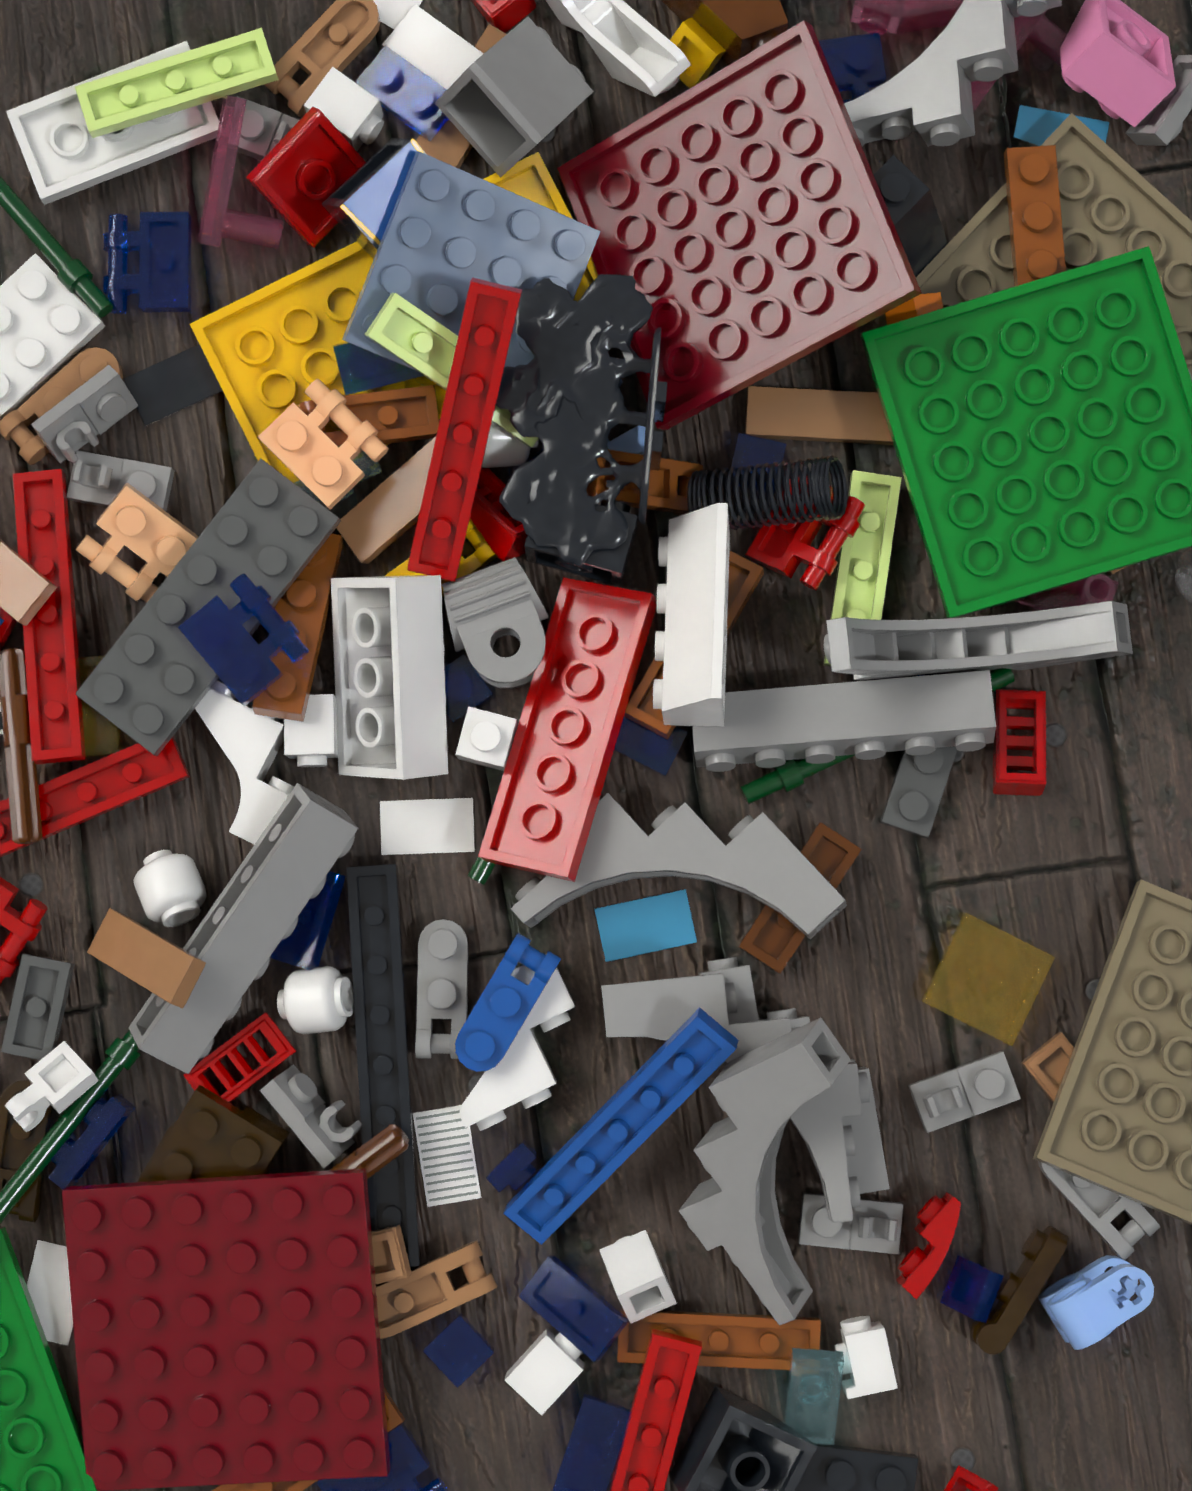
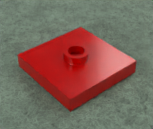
[246,107,366,248]

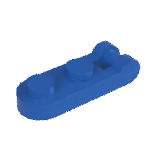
[455,933,562,1072]

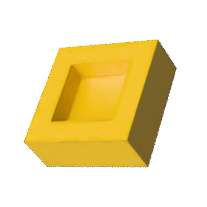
[670,17,726,88]

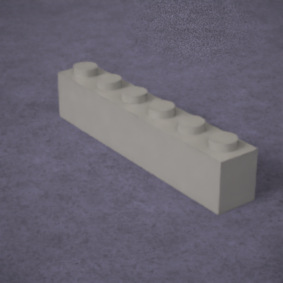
[692,670,996,772]
[128,783,359,1074]

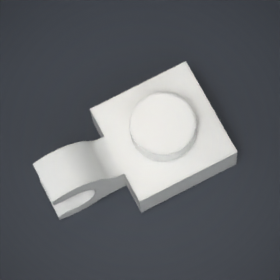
[5,1041,99,1132]

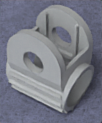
[442,557,549,689]

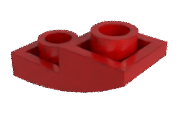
[896,1192,961,1300]

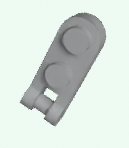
[415,919,469,1059]
[1038,1161,1160,1260]

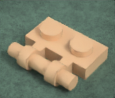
[258,379,389,510]
[76,483,199,603]

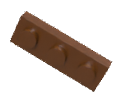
[738,822,862,974]

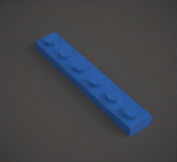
[503,1007,739,1245]

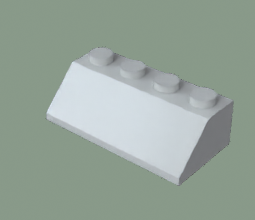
[653,503,730,727]
[331,575,448,780]

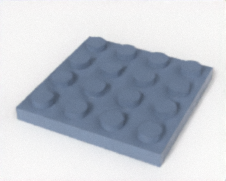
[342,151,601,371]

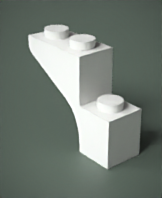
[546,0,691,97]
[195,681,294,845]
[460,954,575,1131]

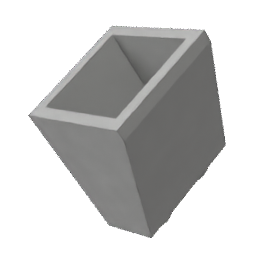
[435,16,594,178]

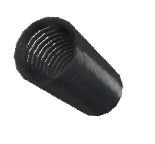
[687,455,847,530]

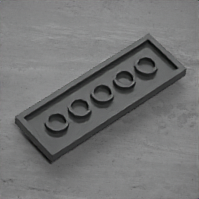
[76,458,341,756]

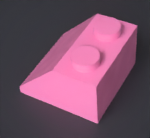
[1060,0,1176,127]

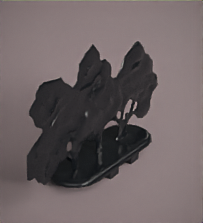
[496,274,667,566]

